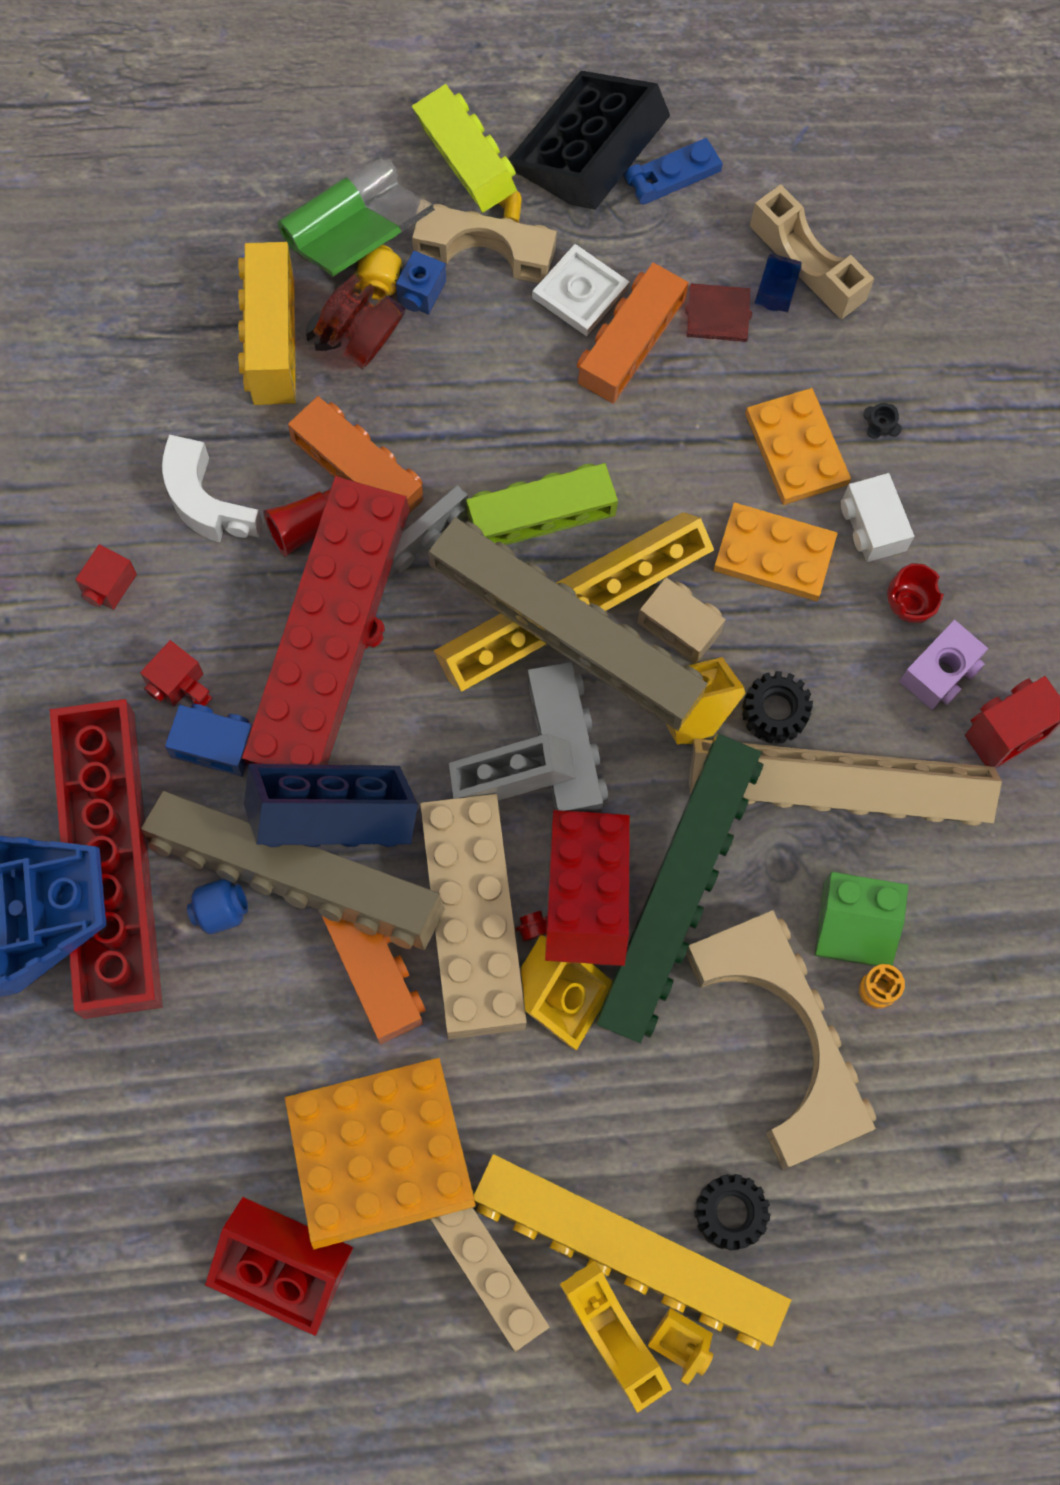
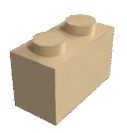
[637,577,726,664]

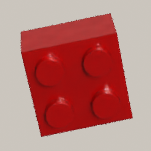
[964,676,1060,769]

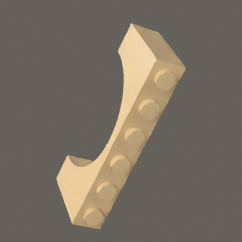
[685,910,876,1170]

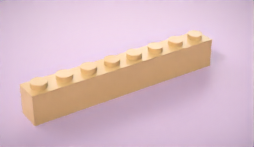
[689,739,1002,826]

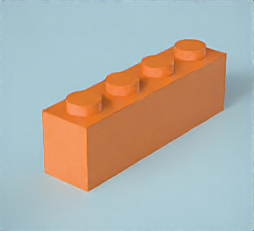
[576,262,689,404]
[288,396,423,515]
[321,915,426,1045]

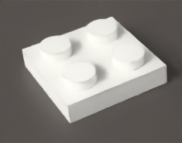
[532,244,630,336]

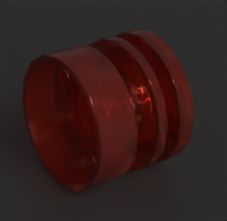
[313,272,406,370]

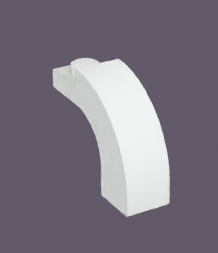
[162,434,263,542]

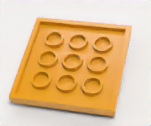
[285,1058,476,1249]

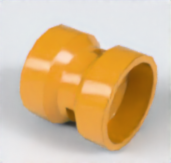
[859,964,905,1009]

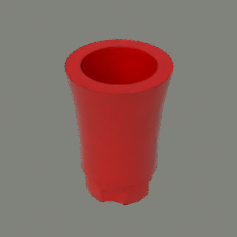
[263,489,331,557]

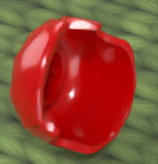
[887,563,944,623]

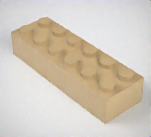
[420,794,527,1040]

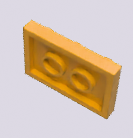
[745,388,851,505]
[713,502,838,602]

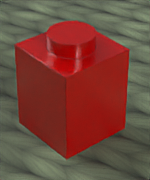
[75,544,137,610]

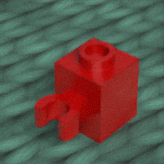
[140,640,212,707]

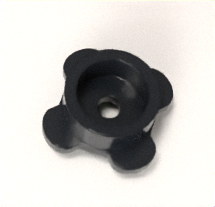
[863,403,902,439]

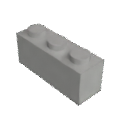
[449,733,576,800]

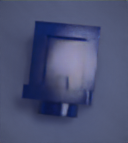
[754,254,802,313]

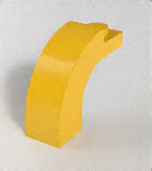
[560,1261,672,1413]

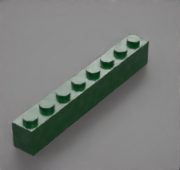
[595,733,764,1044]

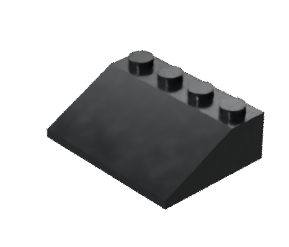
[508,71,670,210]

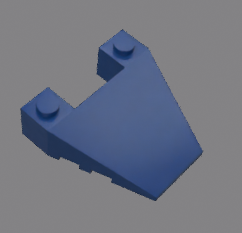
[0,836,106,997]

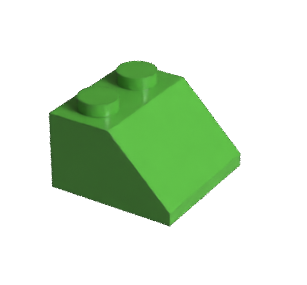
[814,872,908,966]

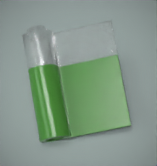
[277,156,435,277]

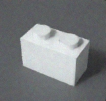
[841,473,915,562]

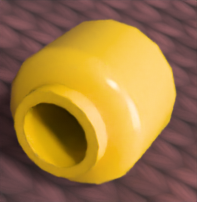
[355,245,403,300]

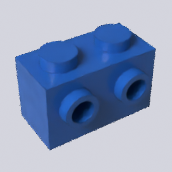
[165,704,253,777]

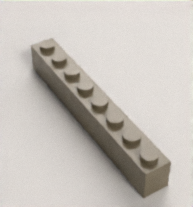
[428,517,708,731]
[141,791,445,951]

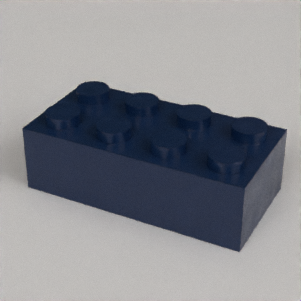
[244,764,418,847]

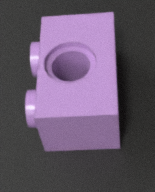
[899,619,989,711]

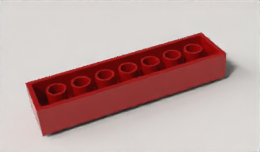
[242,476,410,765]
[49,699,163,1019]

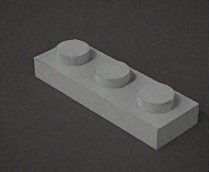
[388,485,468,577]

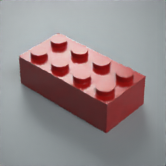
[545,810,630,966]

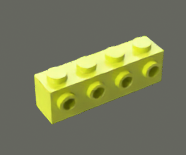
[412,84,517,213]

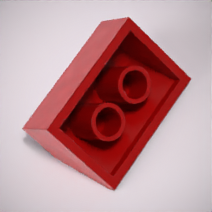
[205,1197,354,1336]

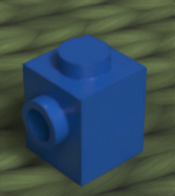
[396,250,446,315]

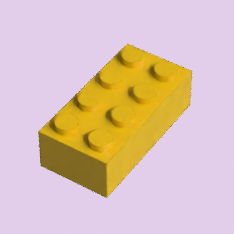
[238,242,296,405]

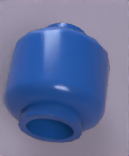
[187,879,248,934]

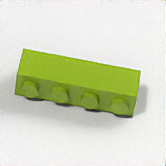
[466,463,618,545]

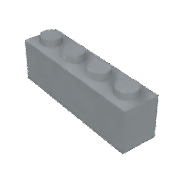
[527,662,608,813]

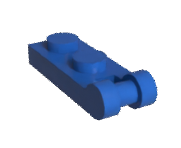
[624,138,723,204]

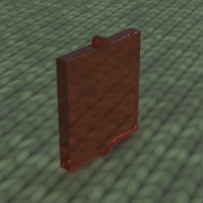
[685,283,753,342]

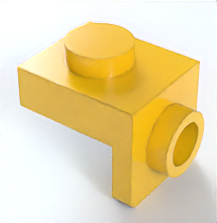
[648,1307,714,1385]

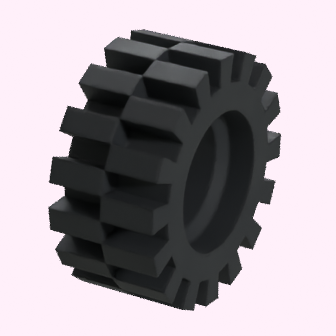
[742,671,813,744]
[694,1174,771,1251]

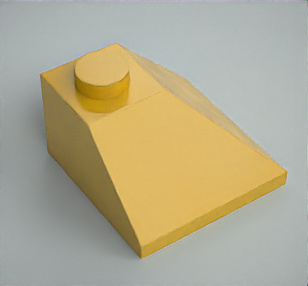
[666,657,745,745]
[521,935,612,1050]

